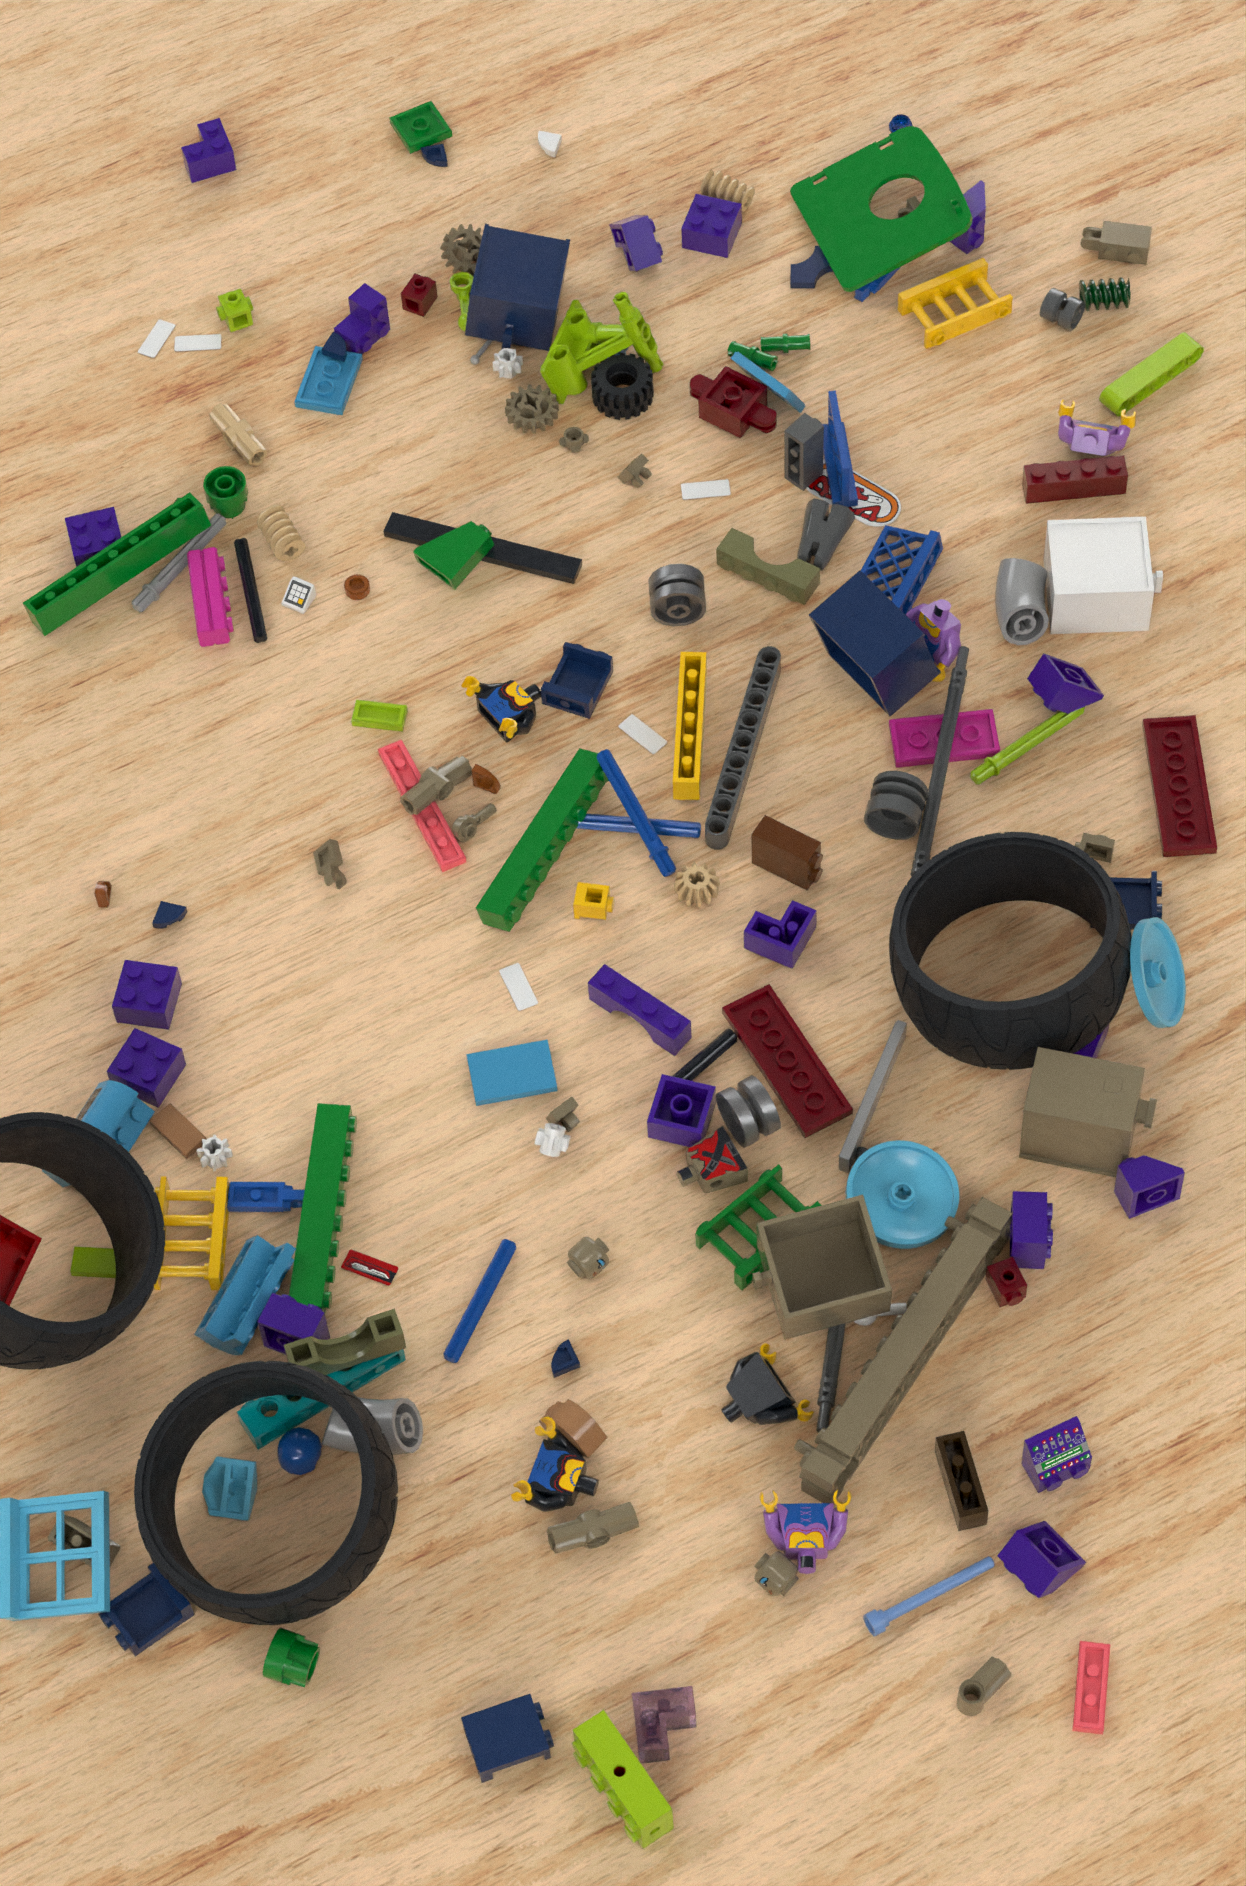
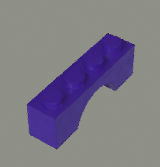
[588,964,692,1056]

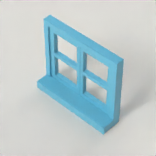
[0,1491,110,1621]

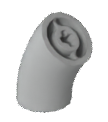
[995,558,1049,645]
[321,1397,423,1455]

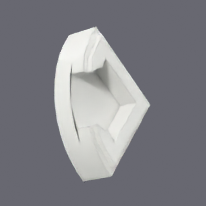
[538,131,562,158]

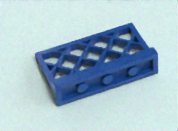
[822,390,858,507]
[861,525,943,614]

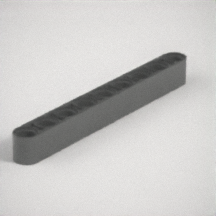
[705,646,781,850]

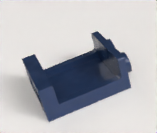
[541,642,613,719]
[1090,871,1162,930]
[98,1563,194,1657]
[461,1694,554,1783]

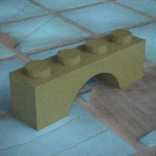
[716,528,820,605]
[284,1308,406,1375]

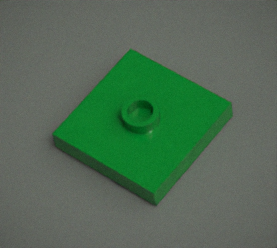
[389,101,453,154]

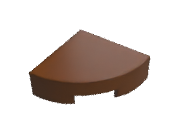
[472,764,501,794]
[94,881,112,908]

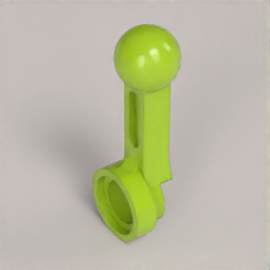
[450,272,473,332]

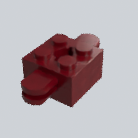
[690,366,777,438]

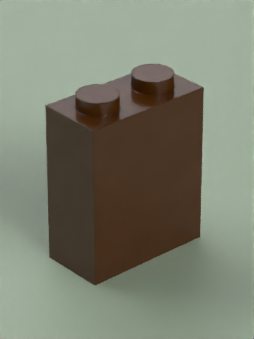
[751,815,823,890]

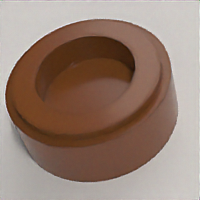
[344,574,370,600]

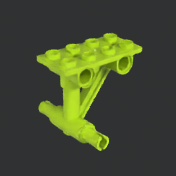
[540,292,664,404]

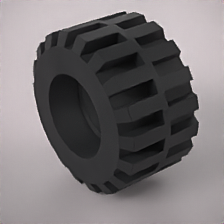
[591,353,654,420]

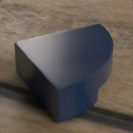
[420,144,448,167]
[322,332,347,362]
[152,901,188,929]
[551,1339,580,1378]

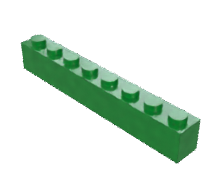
[23,492,211,636]
[476,748,609,932]
[289,1103,357,1313]

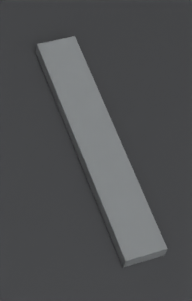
[839,1020,907,1173]

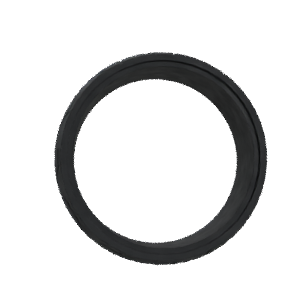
[889,832,1132,1070]
[0,1112,165,1370]
[134,1361,398,1625]

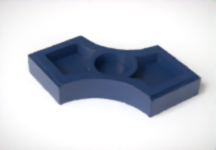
[790,246,833,288]

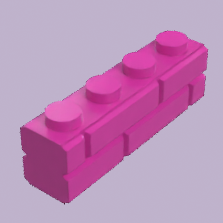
[187,547,234,647]

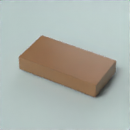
[149,1103,207,1159]

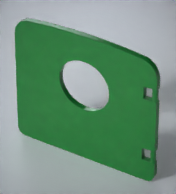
[790,126,973,292]

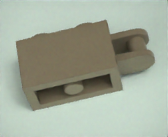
[1080,221,1152,265]

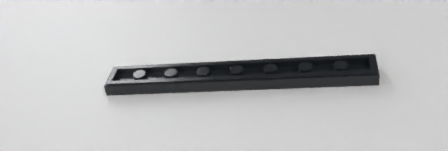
[383,512,583,584]

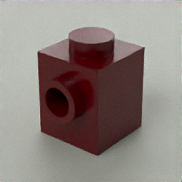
[401,273,438,317]
[985,1256,1027,1307]

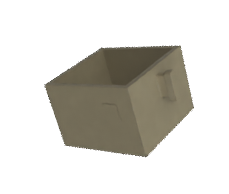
[1019,1047,1157,1177]
[752,1195,892,1340]

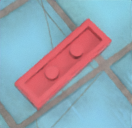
[1072,1641,1110,1735]

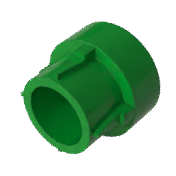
[203,466,248,519]
[263,1627,320,1687]

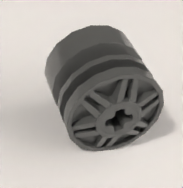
[864,771,928,840]

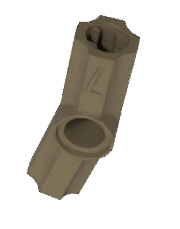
[400,756,472,815]
[547,1502,639,1554]

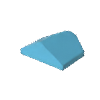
[202,1456,257,1521]

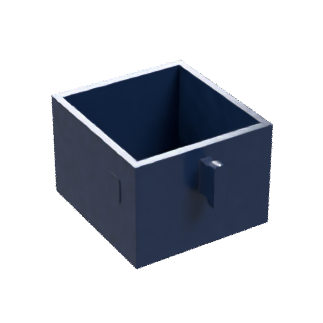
[465,224,570,351]
[809,570,941,717]

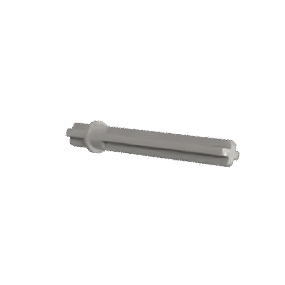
[132,513,226,612]

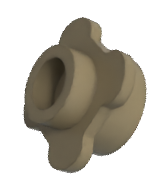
[559,427,589,453]

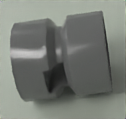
[1040,288,1085,331]

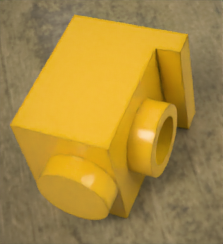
[573,882,614,920]

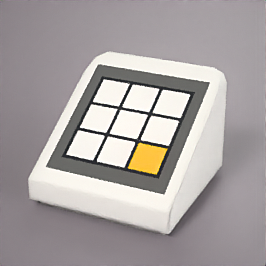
[281,576,316,614]

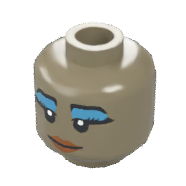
[567,1237,609,1279]
[754,1551,799,1596]

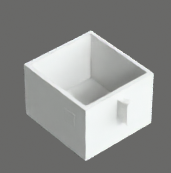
[1044,517,1163,634]

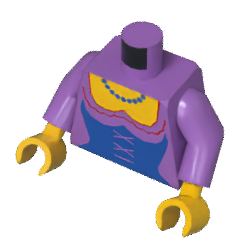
[1058,399,1136,456]
[905,599,961,682]
[759,1489,852,1574]

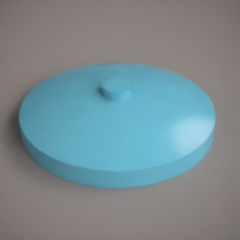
[1130,917,1186,1028]
[845,1140,959,1249]

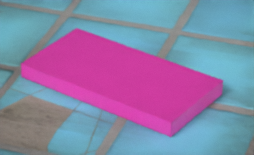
[889,709,1000,768]

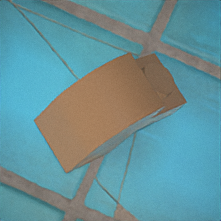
[539,1399,608,1458]

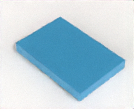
[294,346,363,415]
[731,352,806,413]
[466,1039,558,1106]

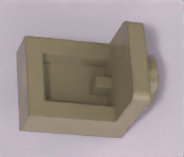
[1075,833,1115,863]

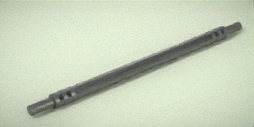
[910,646,969,876]
[816,1147,868,1433]

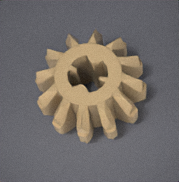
[674,862,720,909]

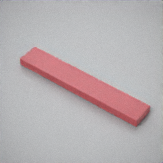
[378,739,466,872]

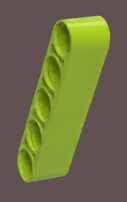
[1099,332,1204,416]

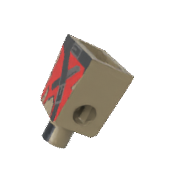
[677,1126,748,1193]

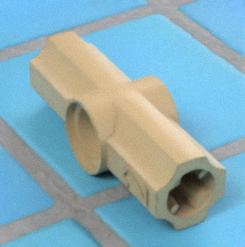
[209,403,267,466]

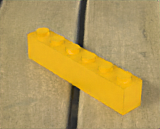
[673,652,707,800]

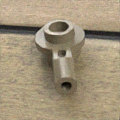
[452,803,497,842]

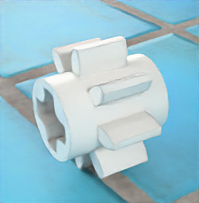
[492,348,523,379]
[534,1123,571,1157]
[196,1135,233,1172]

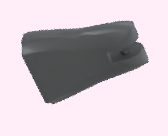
[797,498,855,571]

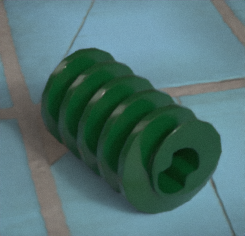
[1079,277,1131,311]

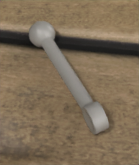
[470,340,493,365]

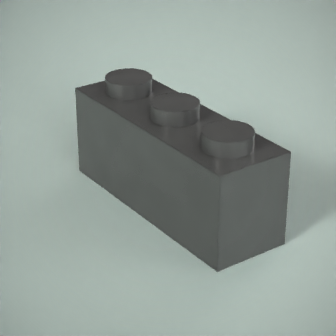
[784,413,824,491]

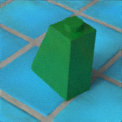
[413,521,494,590]

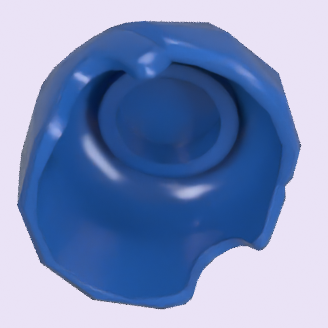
[277,1427,322,1475]

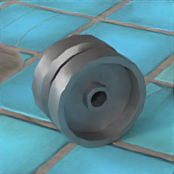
[648,564,706,626]
[716,1075,781,1148]

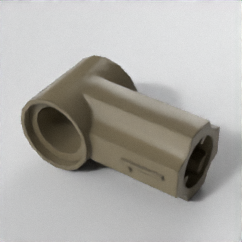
[957,1656,1012,1716]

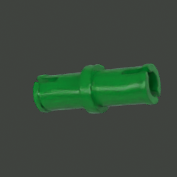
[761,333,811,353]
[727,341,778,371]

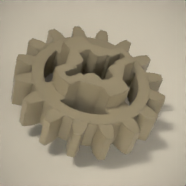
[440,224,482,277]
[505,384,559,434]

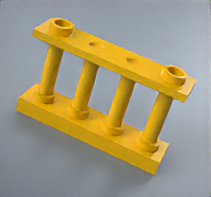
[898,258,1013,349]
[154,1176,229,1290]

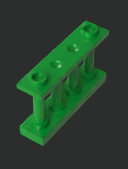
[695,1164,822,1290]

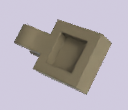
[313,839,347,889]

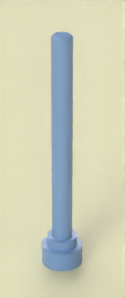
[863,1556,995,1637]

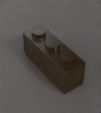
[935,1431,989,1531]

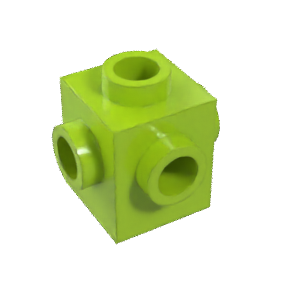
[216,288,253,332]

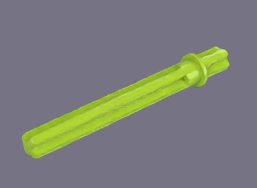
[970,707,1085,785]

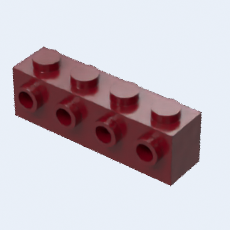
[1022,455,1128,504]

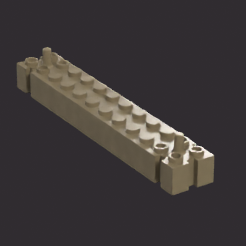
[794,1197,1012,1503]

